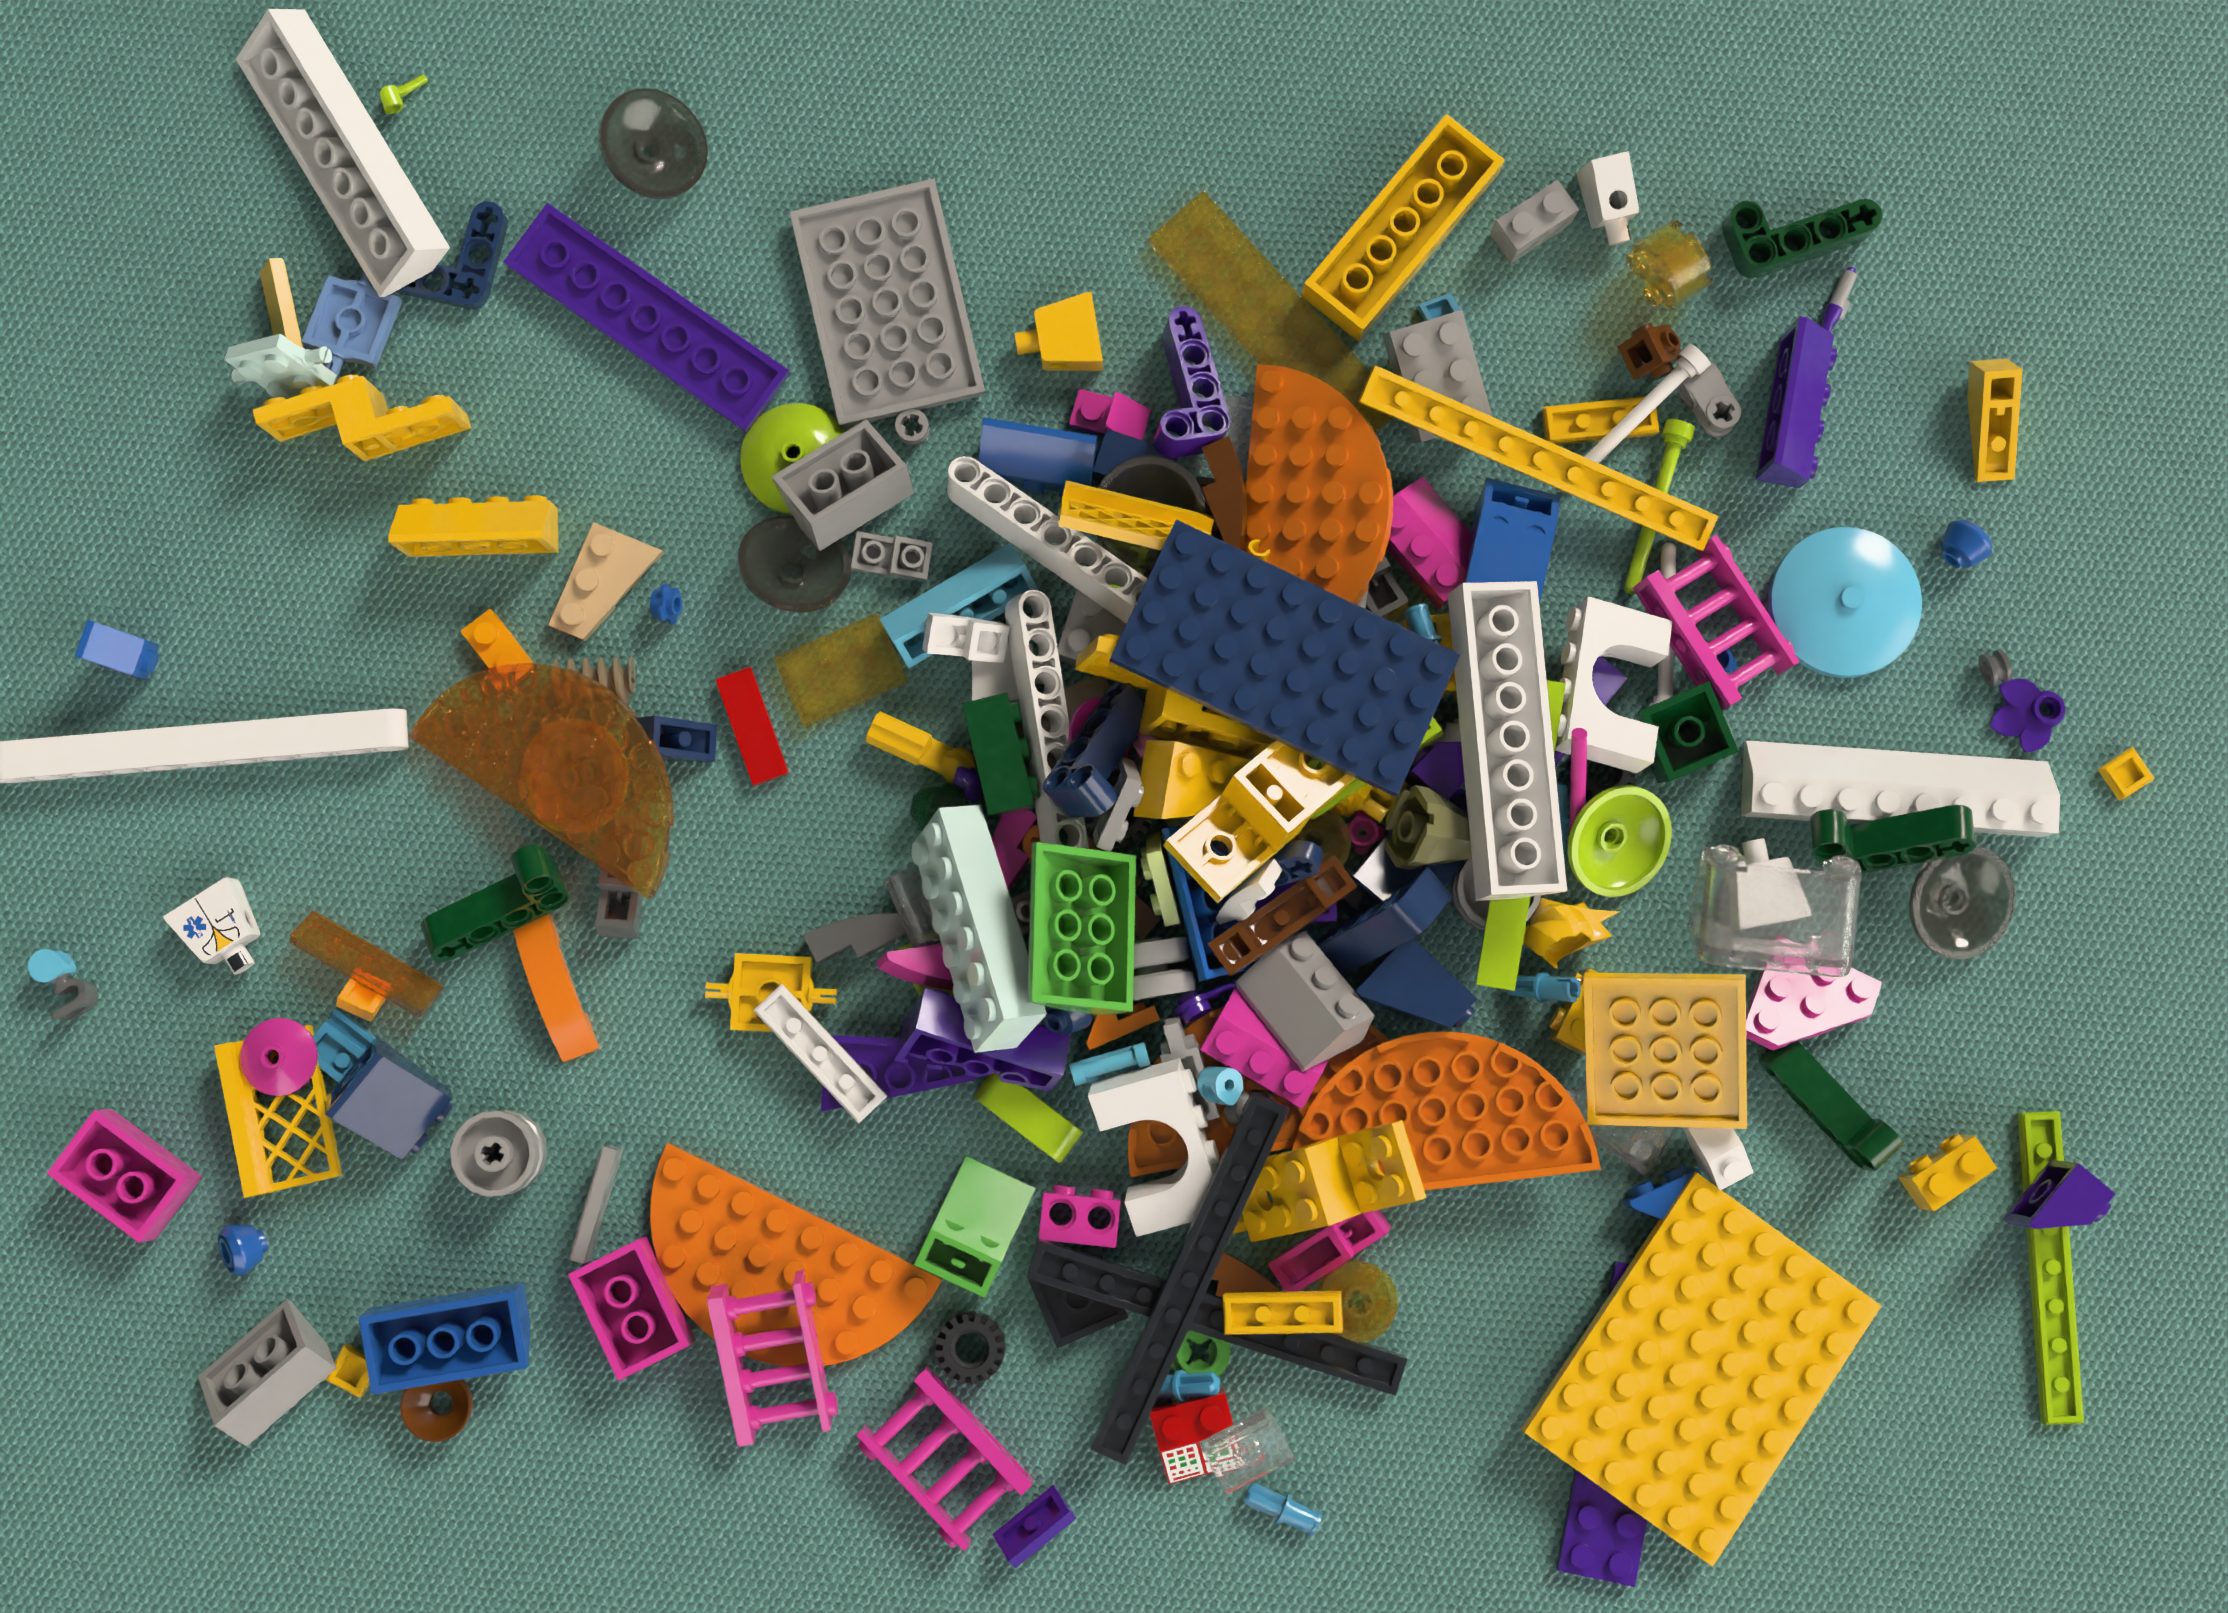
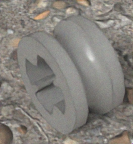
[895,409,930,446]

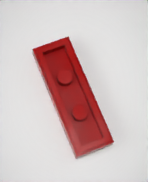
[715,667,790,787]

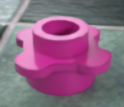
[1339,810,1385,855]

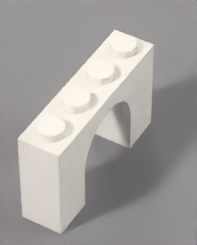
[1555,597,1672,773]
[1088,1058,1220,1237]

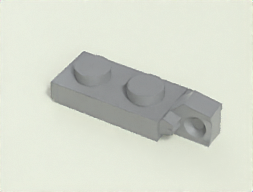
[1160,1016,1220,1120]

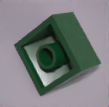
[1638,681,1739,783]

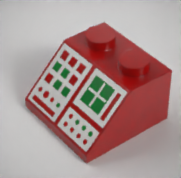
[1150,1387,1244,1484]

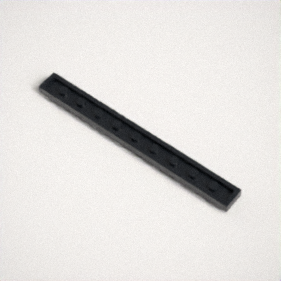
[1090,1091,1289,1465]
[1026,1238,1408,1396]

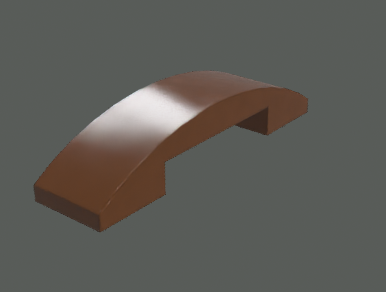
[1207,855,1358,976]

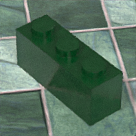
[962,692,1040,819]

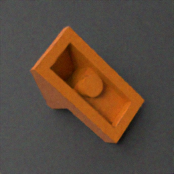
[1086,1002,1160,1051]

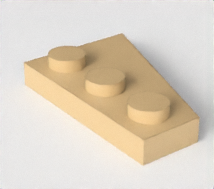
[548,522,665,642]

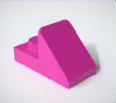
[1069,389,1151,440]

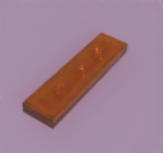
[289,910,443,1018]

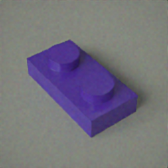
[992,1485,1077,1568]

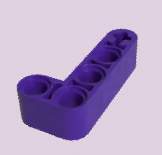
[1154,306,1230,458]

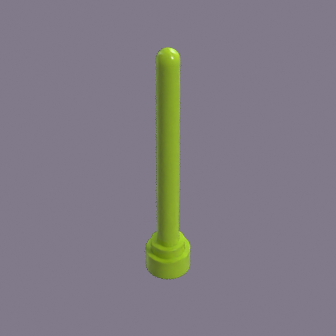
[1624,419,1695,595]

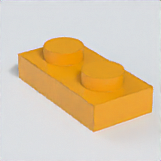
[460,608,539,692]

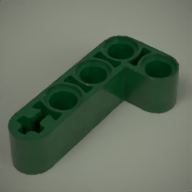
[1722,199,1883,279]
[1810,805,1976,877]
[420,844,570,962]
[1759,1041,1904,1171]

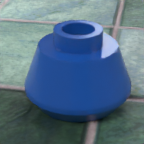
[1941,519,1992,568]
[218,1224,268,1276]

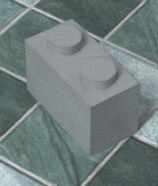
[1490,180,1579,264]

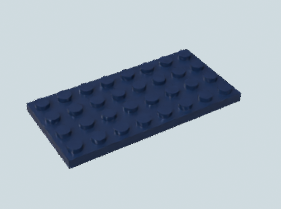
[1109,519,1460,797]

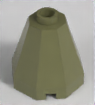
[1385,785,1472,870]

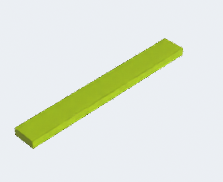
[1475,680,1566,991]
[2017,1111,2084,1425]

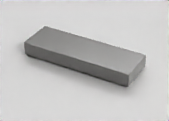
[569,1146,623,1264]

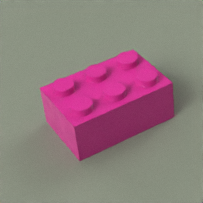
[46,1109,203,1243]
[568,1236,696,1381]

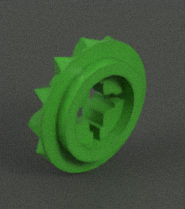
[1172,1330,1230,1376]

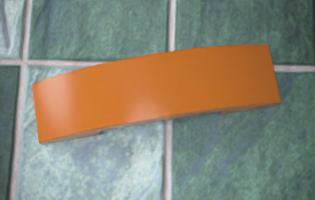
[513,913,600,1062]

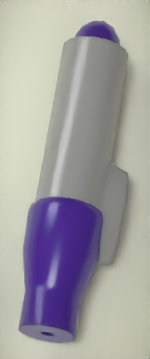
[1820,266,1857,333]

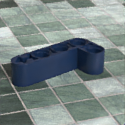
[1042,682,1145,817]
[1315,865,1452,976]

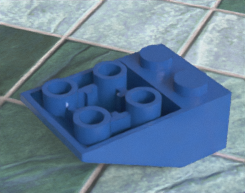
[1465,478,1560,603]

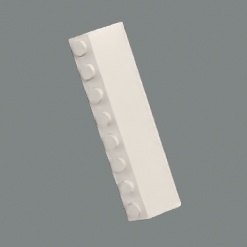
[236,9,450,297]
[1448,581,1567,901]
[1741,741,2060,837]

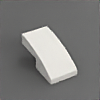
[922,613,1010,663]

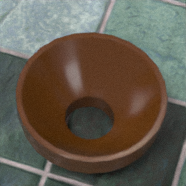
[400,1379,473,1442]

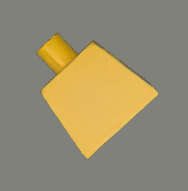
[1014,292,1103,371]

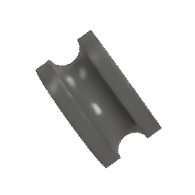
[1979,649,2012,687]

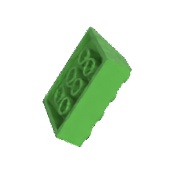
[1028,842,1136,1015]

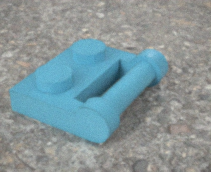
[1069,1042,1150,1086]

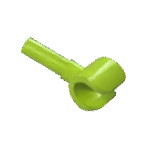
[380,74,428,114]

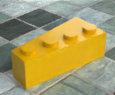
[1133,740,1251,819]

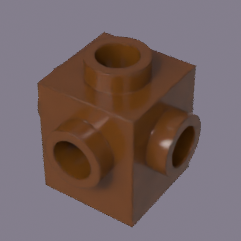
[1617,323,1681,380]

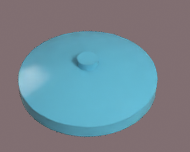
[1768,527,1922,678]

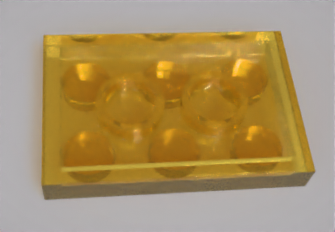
[774,613,909,729]

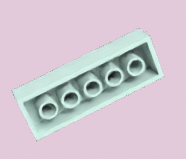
[912,805,1047,1053]

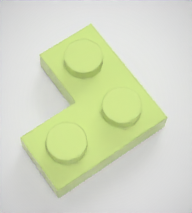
[1140,831,1180,927]

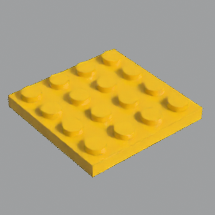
[1583,973,1747,1129]

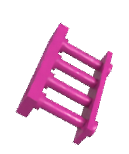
[1632,535,1800,711]
[707,1270,838,1447]
[856,1365,1033,1551]

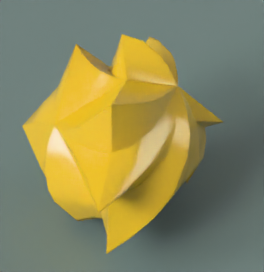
[1523,898,1620,969]

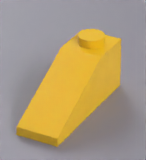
[1967,359,2023,482]

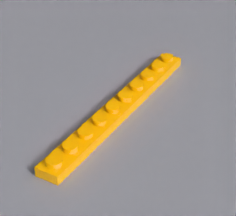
[1358,365,1718,551]

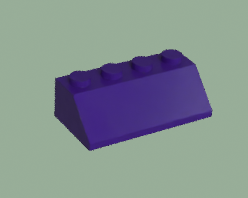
[1755,316,1837,488]

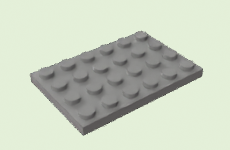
[790,178,986,428]

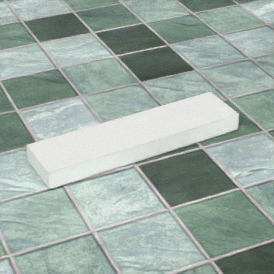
[753,984,888,1123]

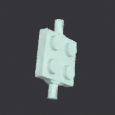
[224,334,337,399]

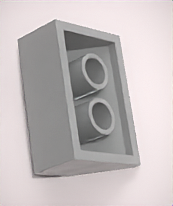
[771,419,914,551]
[1235,931,1374,1072]
[198,1299,336,1446]

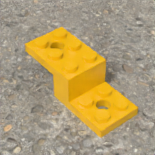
[252,375,472,462]
[1075,634,1273,759]
[1163,741,1356,903]
[1242,1120,1427,1242]

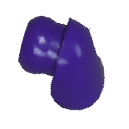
[953,766,984,801]

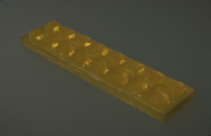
[1148,190,1394,434]

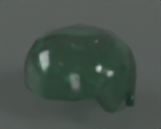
[910,780,971,831]

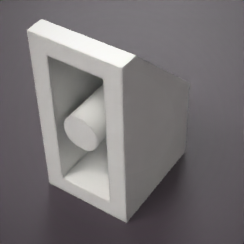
[1683,1127,1754,1191]

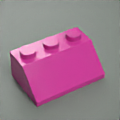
[1386,477,1471,610]
[1200,987,1329,1109]

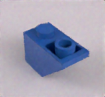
[1622,1164,1702,1219]

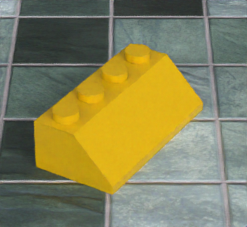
[388,495,558,557]

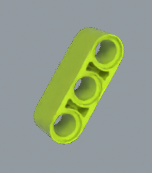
[972,1073,1084,1164]

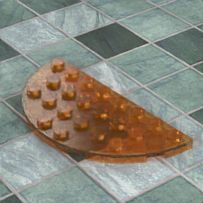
[408,663,674,899]

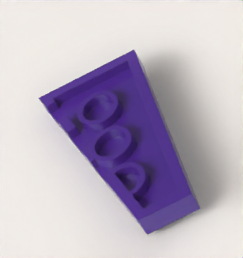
[821,1035,977,1112]

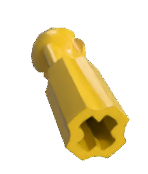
[865,711,977,784]

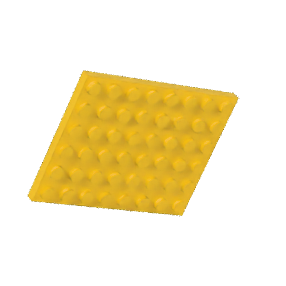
[1520,1172,1881,1567]

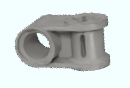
[1677,362,1741,438]

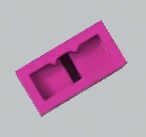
[1039,1185,1121,1248]

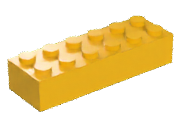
[1301,114,1505,342]

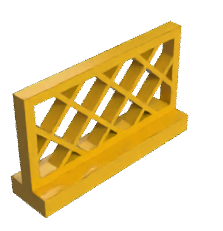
[1057,480,1214,550]
[214,1025,343,1198]

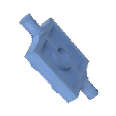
[301,271,402,382]

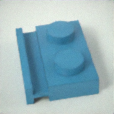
[313,1008,375,1083]

